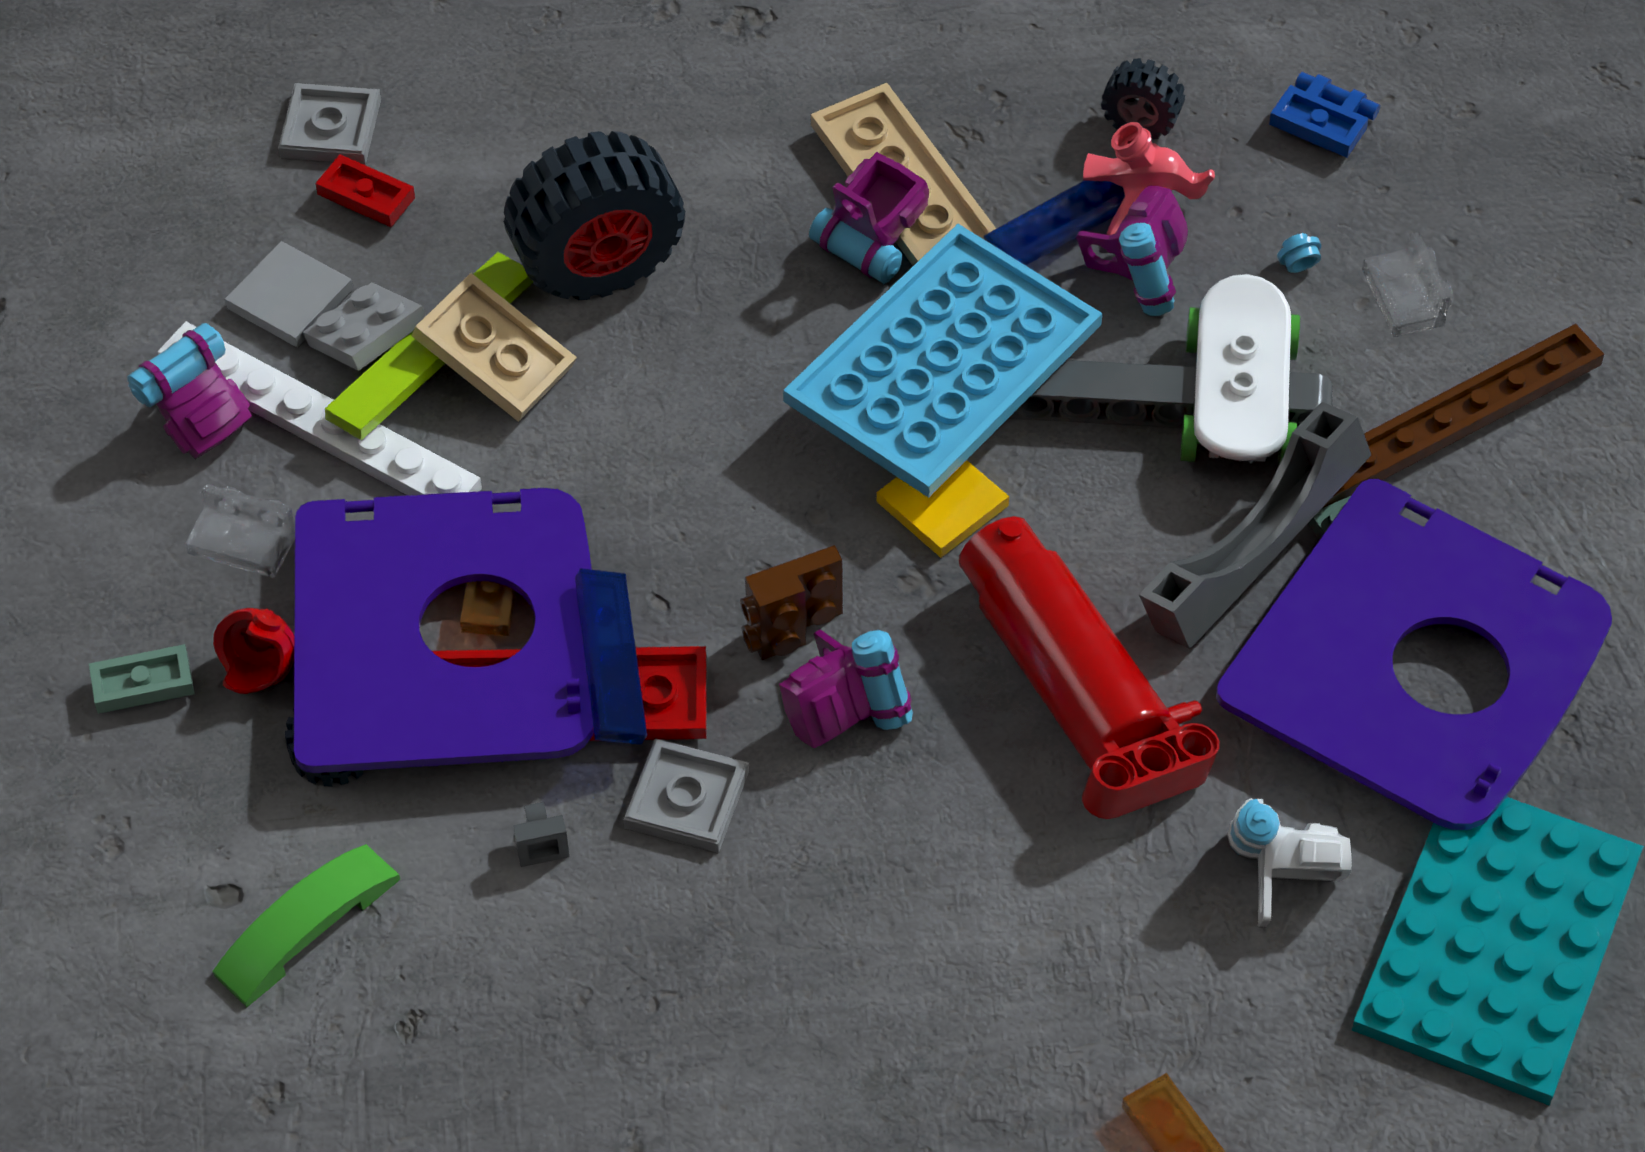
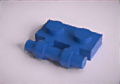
[1269,72,1380,158]

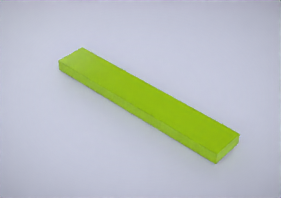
[325,252,533,441]

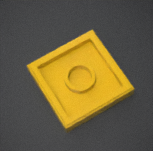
[876,460,1009,558]

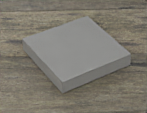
[278,83,381,165]
[225,241,353,348]
[623,738,749,853]

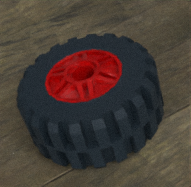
[503,131,686,300]

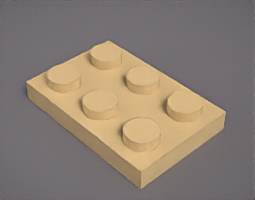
[412,273,577,422]

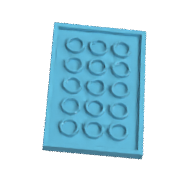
[783,224,1102,498]

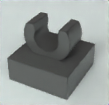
[513,802,570,867]

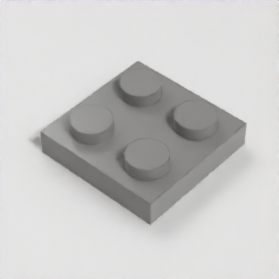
[303,282,426,371]

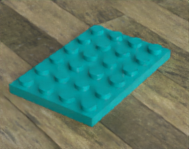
[1351,797,1644,1106]

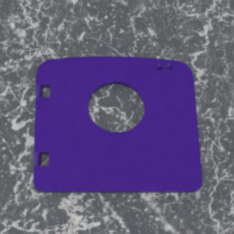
[1216,479,1612,830]
[294,488,597,773]

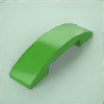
[213,844,400,1007]

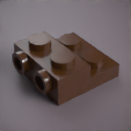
[740,545,843,660]

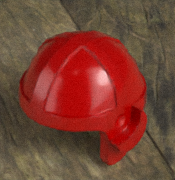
[213,608,294,694]

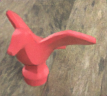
[1083,122,1215,235]

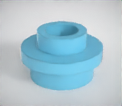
[1277,233,1321,273]

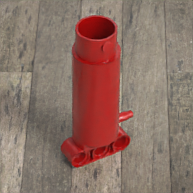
[959,516,1220,819]

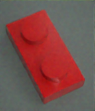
[315,154,415,227]

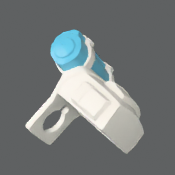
[1227,798,1351,927]

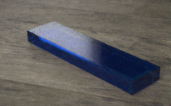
[983,181,1125,265]
[575,568,647,744]

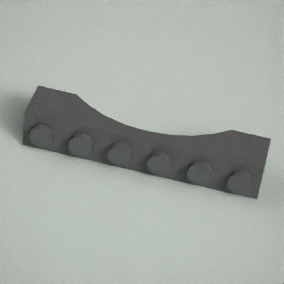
[1139,402,1371,649]

